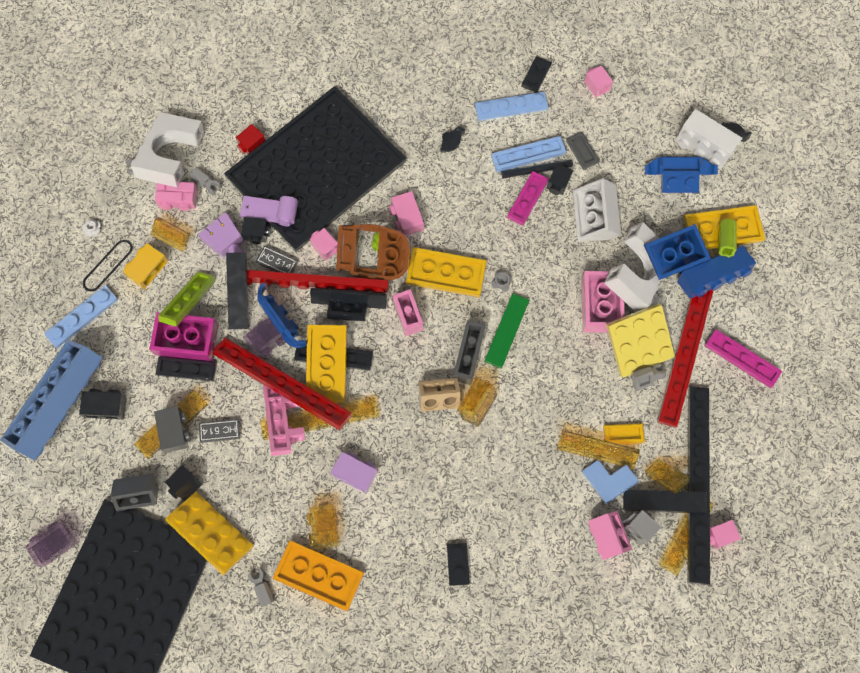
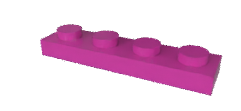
[704,329,782,389]

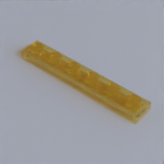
[260,397,379,441]

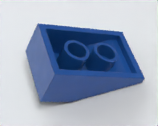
[644,224,711,280]

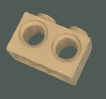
[418,378,460,412]

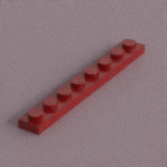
[247,270,389,293]
[657,290,713,428]
[213,338,352,431]

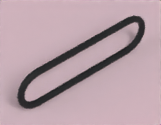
[82,240,133,292]

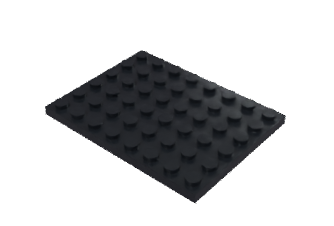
[224,86,406,252]
[30,499,208,673]

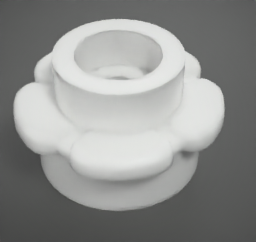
[82,219,101,237]

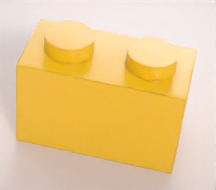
[123,243,168,290]

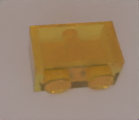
[457,377,498,427]
[306,504,340,550]

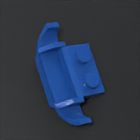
[645,156,718,193]
[257,283,307,348]

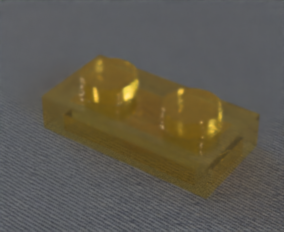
[151,217,190,252]
[645,459,690,494]

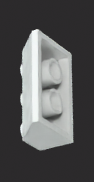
[573,178,621,241]

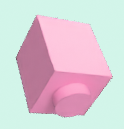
[584,65,613,98]
[310,228,338,261]
[710,520,741,549]

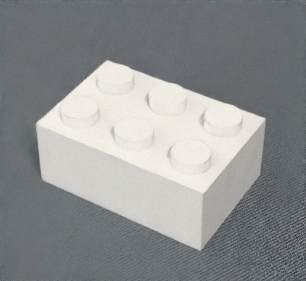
[675,109,742,170]

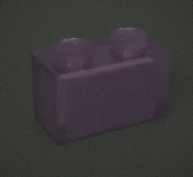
[243,318,286,358]
[25,521,79,568]

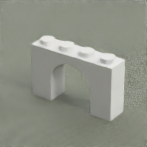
[131,112,204,187]
[604,222,660,312]

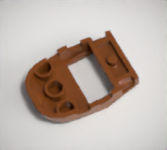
[336,224,411,280]

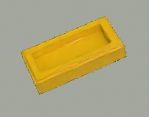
[603,423,645,445]

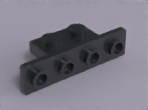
[310,288,387,322]

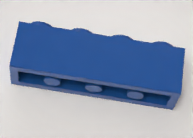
[677,246,756,299]

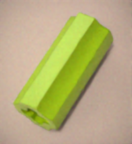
[718,218,737,257]

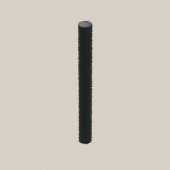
[501,160,573,179]

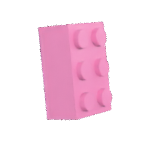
[581,271,625,333]

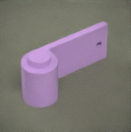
[240,196,298,226]

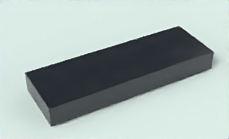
[155,356,217,382]

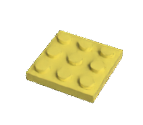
[606,303,675,378]

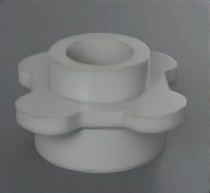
[491,271,513,292]

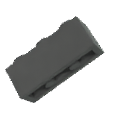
[453,320,486,385]

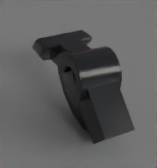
[721,122,752,142]
[440,126,465,153]

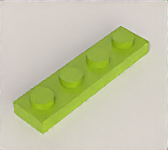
[158,271,215,327]

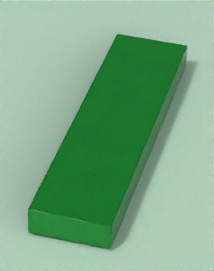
[484,293,530,369]

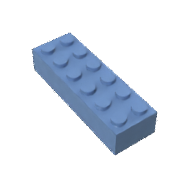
[0,339,102,461]

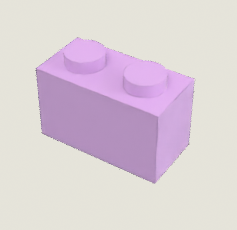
[330,452,378,494]

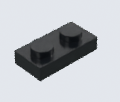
[521,56,552,93]
[447,543,470,586]

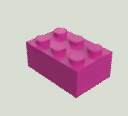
[149,312,218,361]

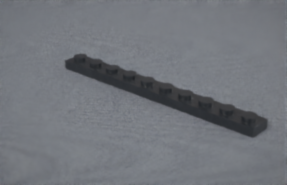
[687,386,710,585]

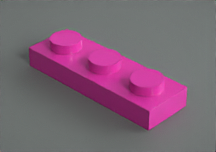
[507,171,549,226]

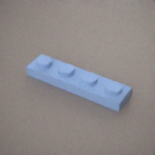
[475,92,548,121]
[491,136,566,173]
[44,285,118,349]

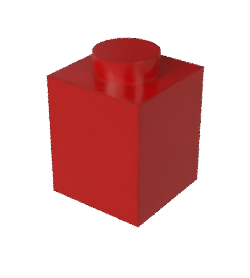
[235,124,265,154]

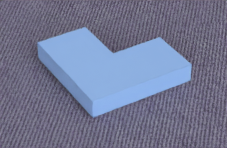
[582,460,639,504]

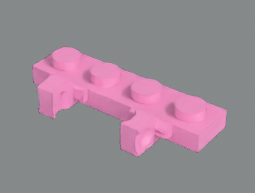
[263,385,305,456]

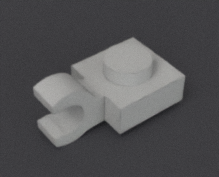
[632,363,666,391]

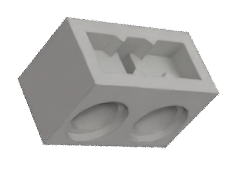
[623,510,661,546]

